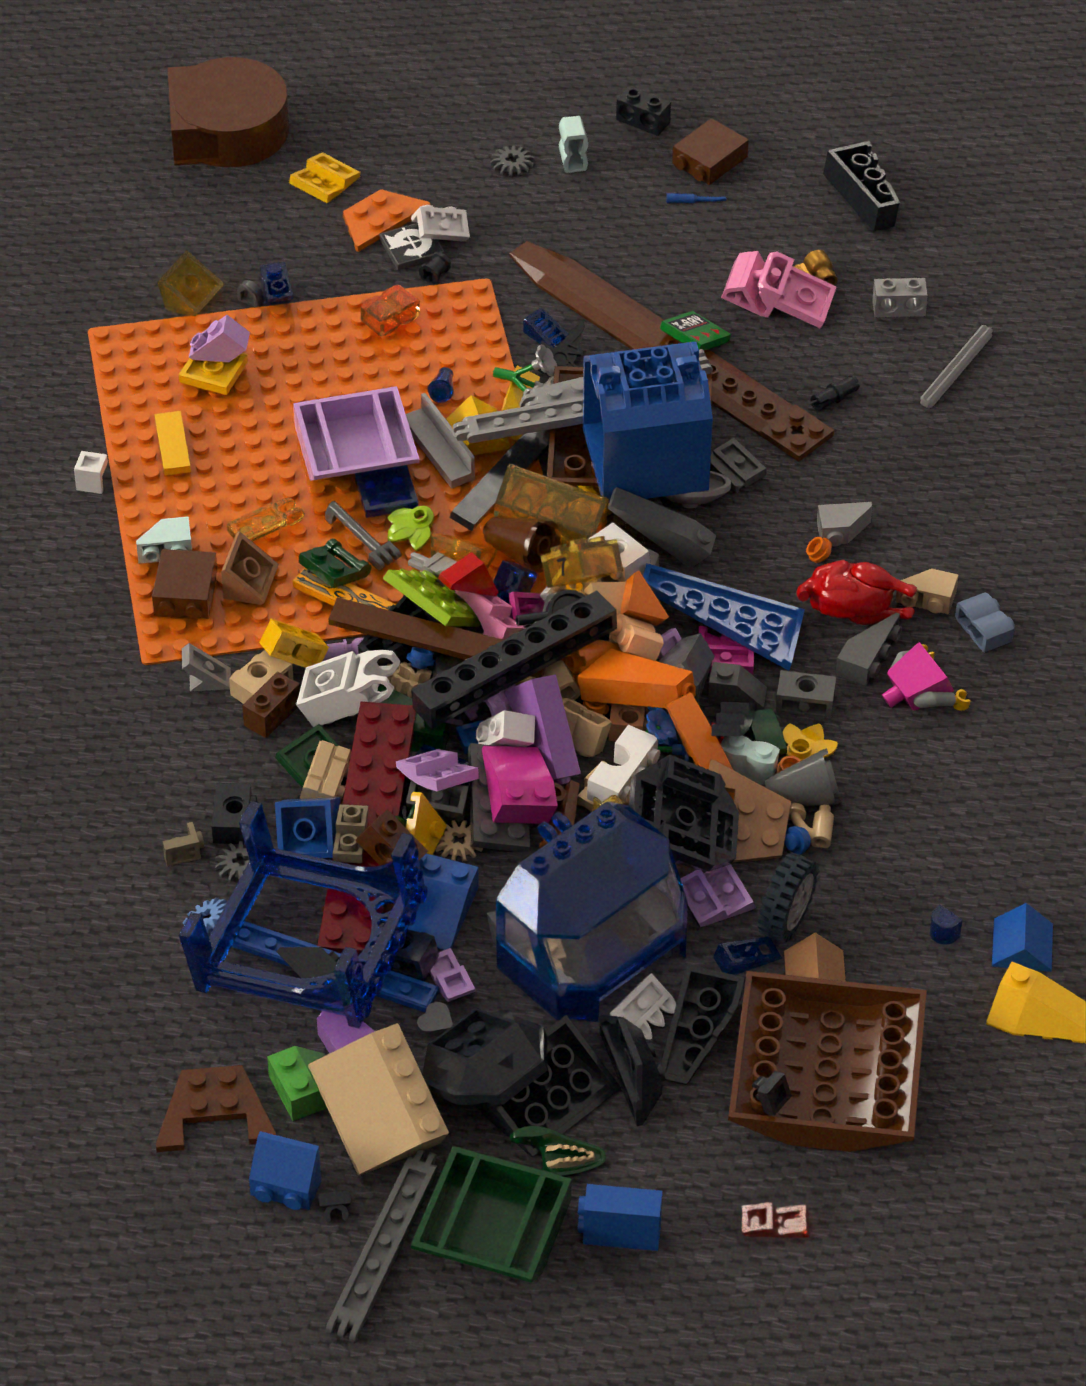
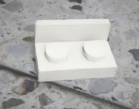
[411,205,470,241]

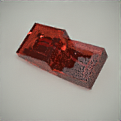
[742,1202,809,1238]

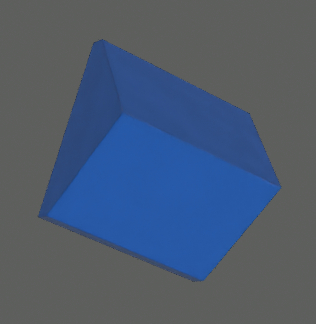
[992,903,1053,972]

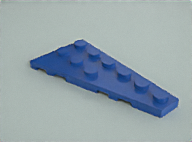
[643,563,805,671]

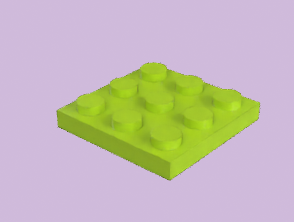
[383,568,481,627]

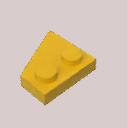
[406,792,447,870]

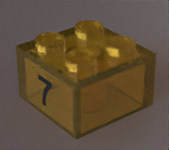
[541,536,624,588]

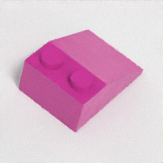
[482,746,558,824]

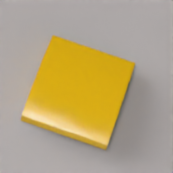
[289,153,361,203]

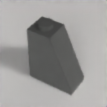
[658,633,715,713]

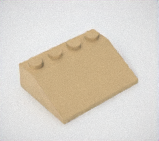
[308,1023,449,1176]

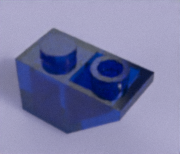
[260,262,293,304]
[493,560,538,604]

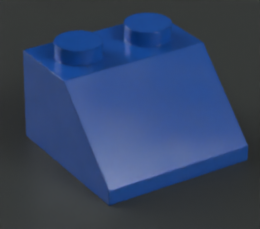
[275,797,341,860]
[249,1131,321,1210]

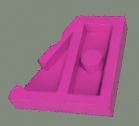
[699,626,754,674]

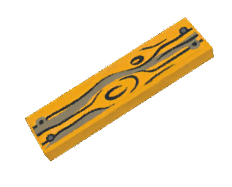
[293,568,396,610]

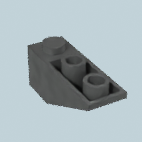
[836,613,902,686]

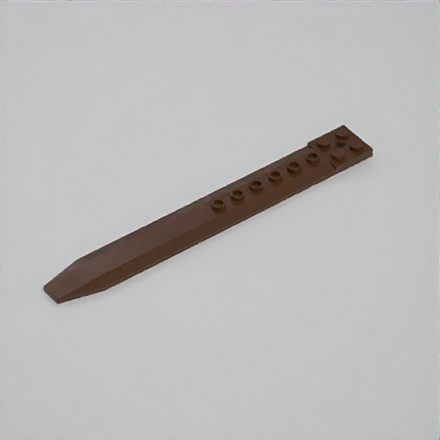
[509,241,834,462]

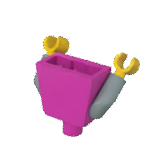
[882,642,971,711]

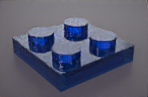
[355,465,418,518]

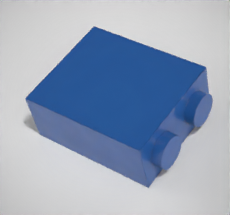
[578,1184,662,1251]

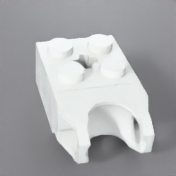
[296,650,400,727]

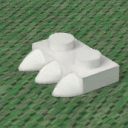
[610,973,676,1040]

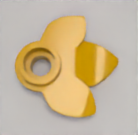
[782,723,838,760]

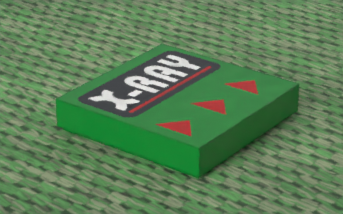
[660,311,732,351]

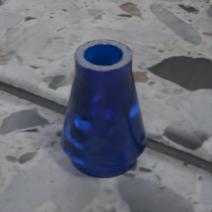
[428,367,454,403]

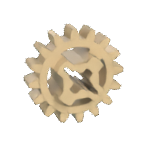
[387,662,432,698]

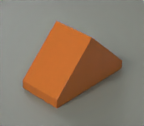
[620,571,669,626]

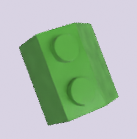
[267,1046,327,1121]

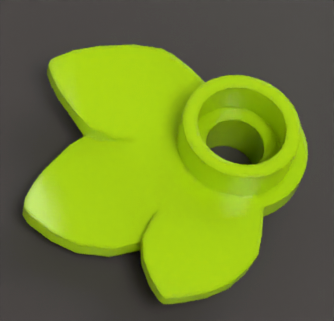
[387,506,434,551]

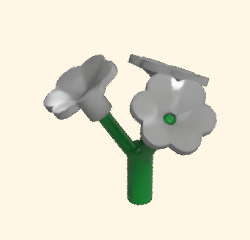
[493,344,557,407]

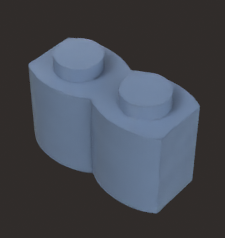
[955,592,1015,653]

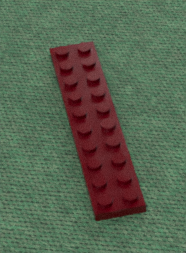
[317,701,417,956]

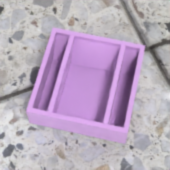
[293,386,419,480]

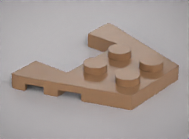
[708,760,791,863]

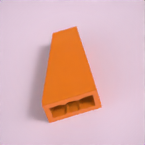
[578,649,696,708]

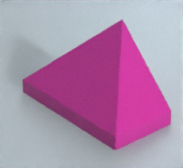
[509,592,545,621]

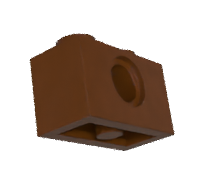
[355,809,428,882]

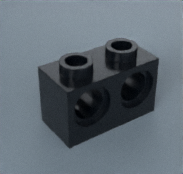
[616,86,671,136]

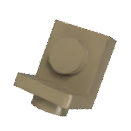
[163,822,204,866]

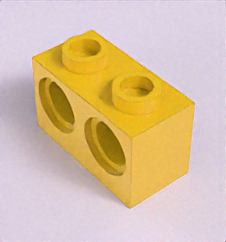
[259,619,329,668]

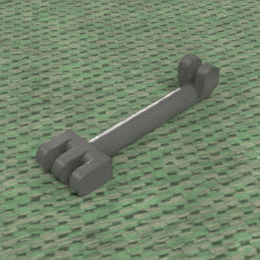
[325,501,401,570]

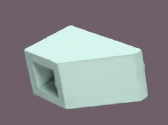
[136,516,192,564]

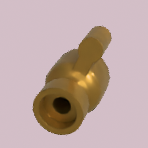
[794,250,838,286]

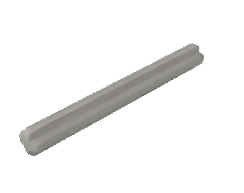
[920,325,993,408]

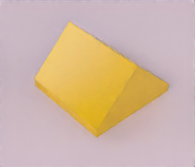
[446,395,510,455]

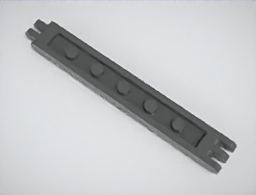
[325,1149,438,1342]

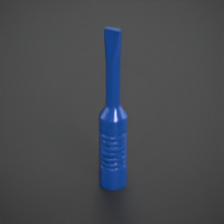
[666,193,726,203]

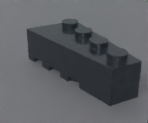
[823,141,900,232]

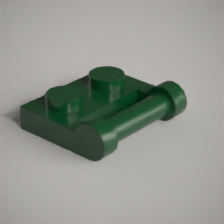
[298,538,372,588]

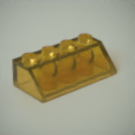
[494,464,609,556]

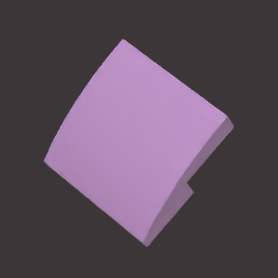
[396,749,479,791]
[675,864,756,927]

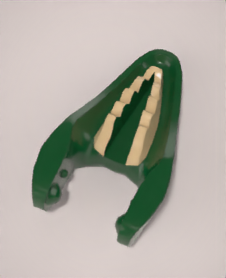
[510,1126,606,1177]

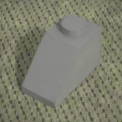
[817,502,872,546]

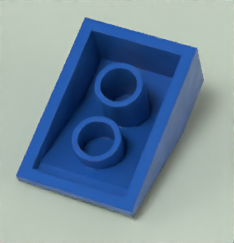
[398,853,479,951]

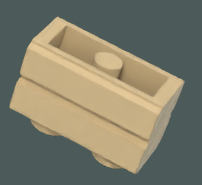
[300,740,351,800]

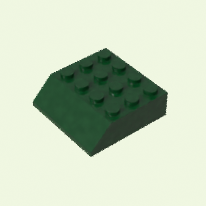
[411,1146,571,1283]

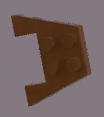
[156,1065,276,1152]

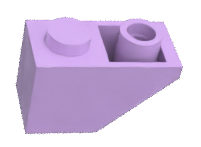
[189,315,250,362]

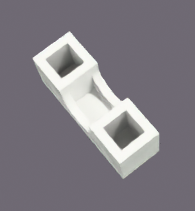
[587,725,660,812]

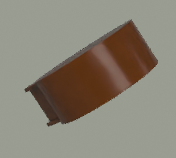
[167,57,289,167]

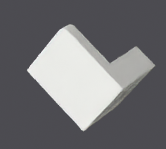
[74,451,108,494]

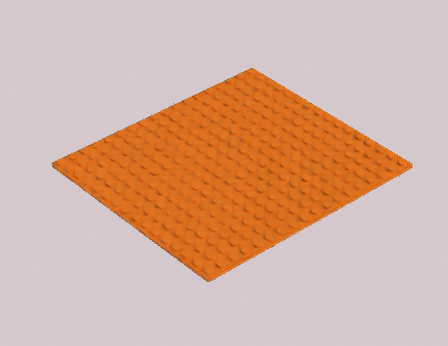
[88,279,566,665]

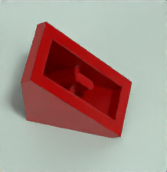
[438,552,498,597]

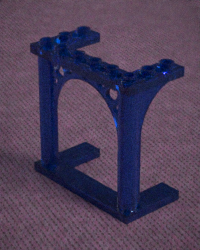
[179,801,428,1028]

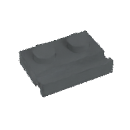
[710,438,767,493]

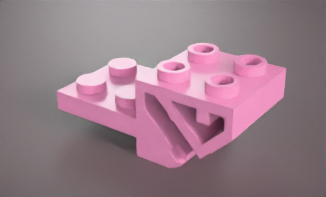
[721,251,836,328]

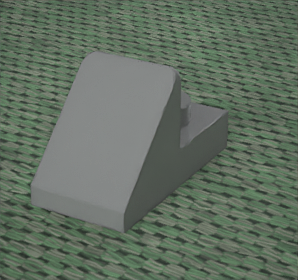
[182,643,231,691]

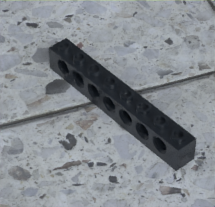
[411,590,617,729]

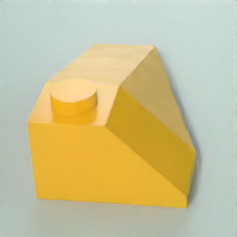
[986,962,1086,1043]

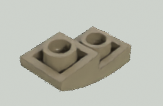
[333,804,369,863]

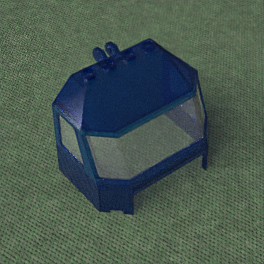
[496,802,688,1022]

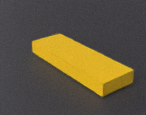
[154,411,191,475]

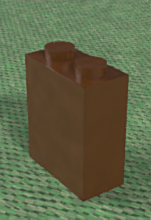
[672,118,749,185]
[152,549,217,619]

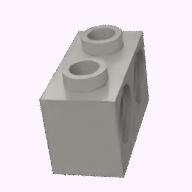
[872,278,928,317]

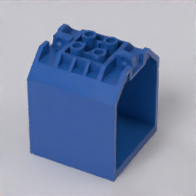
[583,342,713,505]

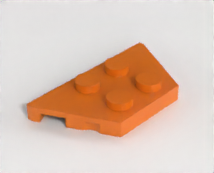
[343,189,431,252]

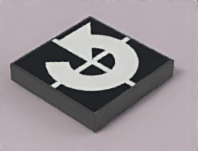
[379,223,445,270]

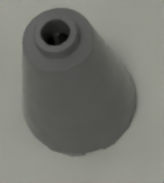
[764,749,842,806]

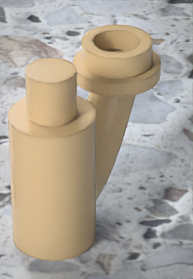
[788,803,834,848]

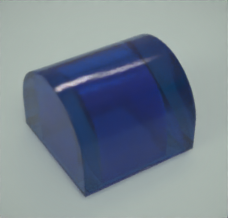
[930,904,962,945]

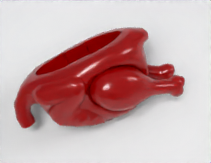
[796,559,917,625]

